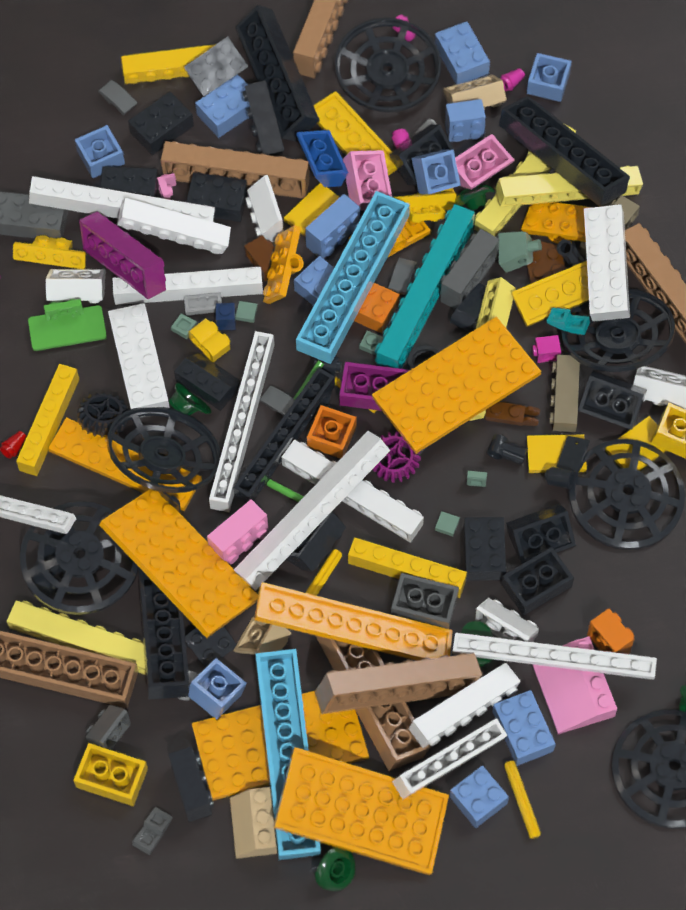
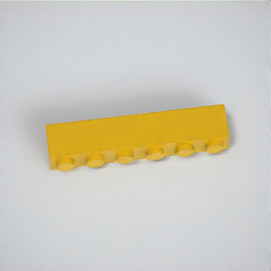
[121,45,215,84]
[16,364,79,476]
[348,537,467,598]

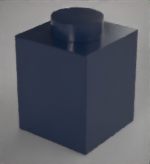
[216,303,236,330]

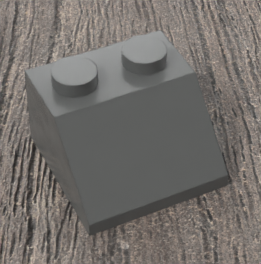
[86,705,131,750]

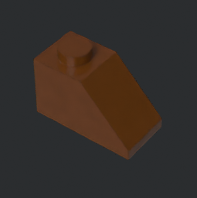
[244,235,274,281]

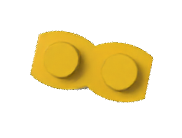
[188,319,230,362]

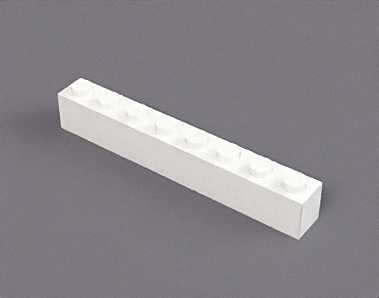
[113,267,263,305]
[282,440,424,543]

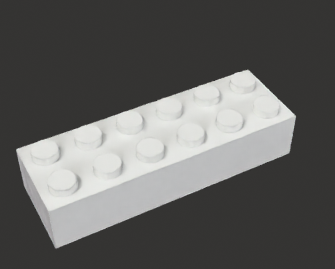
[584,205,630,321]
[108,303,169,417]

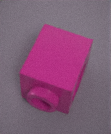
[532,335,561,363]

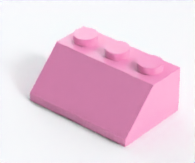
[455,134,514,189]
[343,150,392,210]

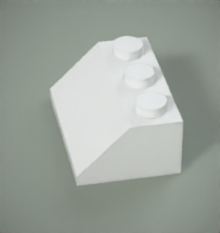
[245,175,283,242]
[46,269,105,303]
[633,366,686,410]
[475,598,539,642]

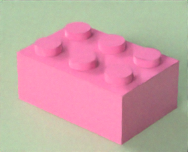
[207,499,268,564]

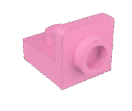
[157,173,176,200]

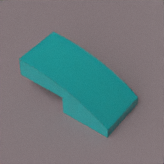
[547,308,590,335]

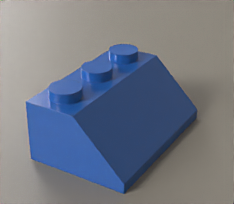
[296,130,348,187]

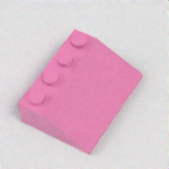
[532,637,617,734]

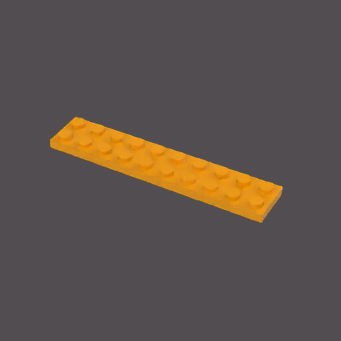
[255,582,453,661]

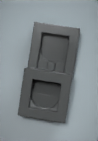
[98,80,137,116]
[388,257,417,295]
[260,386,295,416]
[132,807,173,855]

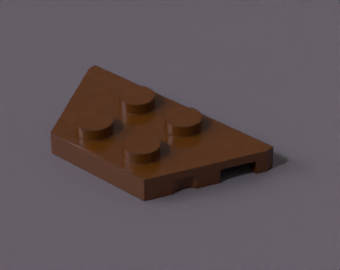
[526,239,566,284]

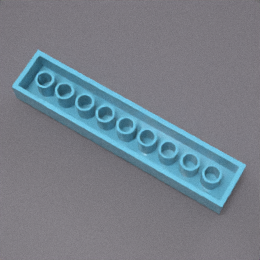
[296,191,410,364]
[256,649,321,860]

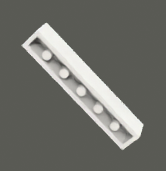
[117,198,231,254]
[409,663,521,748]
[392,718,507,799]

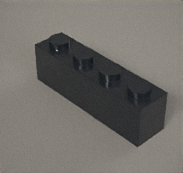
[241,81,284,156]

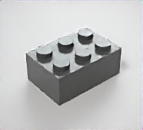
[391,573,459,629]

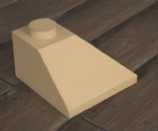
[233,617,291,655]

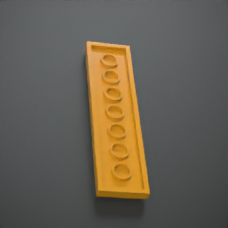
[48,417,202,511]

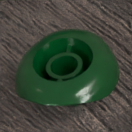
[455,185,495,210]
[315,847,356,891]

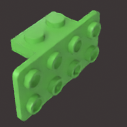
[28,299,107,351]

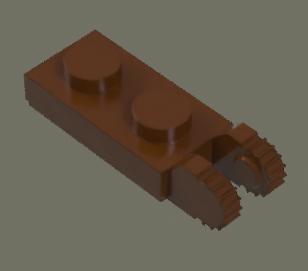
[485,402,540,426]

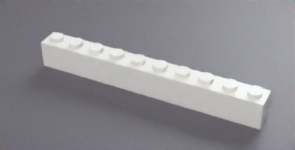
[29,176,215,222]
[209,331,274,512]
[234,431,390,591]

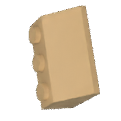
[443,75,507,109]
[230,787,277,859]

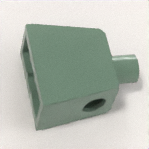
[498,232,542,272]

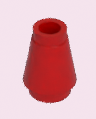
[0,431,27,458]

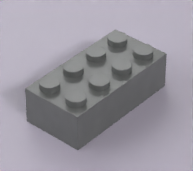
[0,192,69,238]
[440,229,500,310]

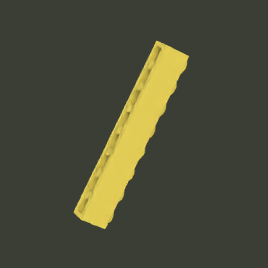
[474,124,576,236]
[495,166,643,207]
[469,277,516,421]
[7,600,146,675]

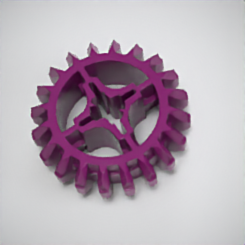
[372,431,421,483]

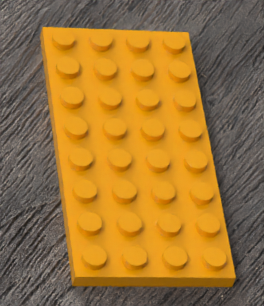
[372,316,541,454]
[99,489,258,638]
[192,690,369,801]
[273,747,449,875]

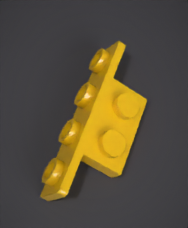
[393,192,456,223]
[13,235,86,269]

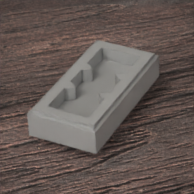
[184,292,222,315]

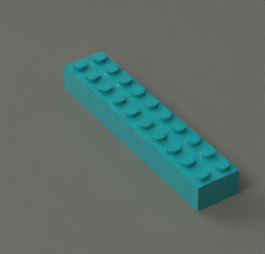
[375,204,475,369]

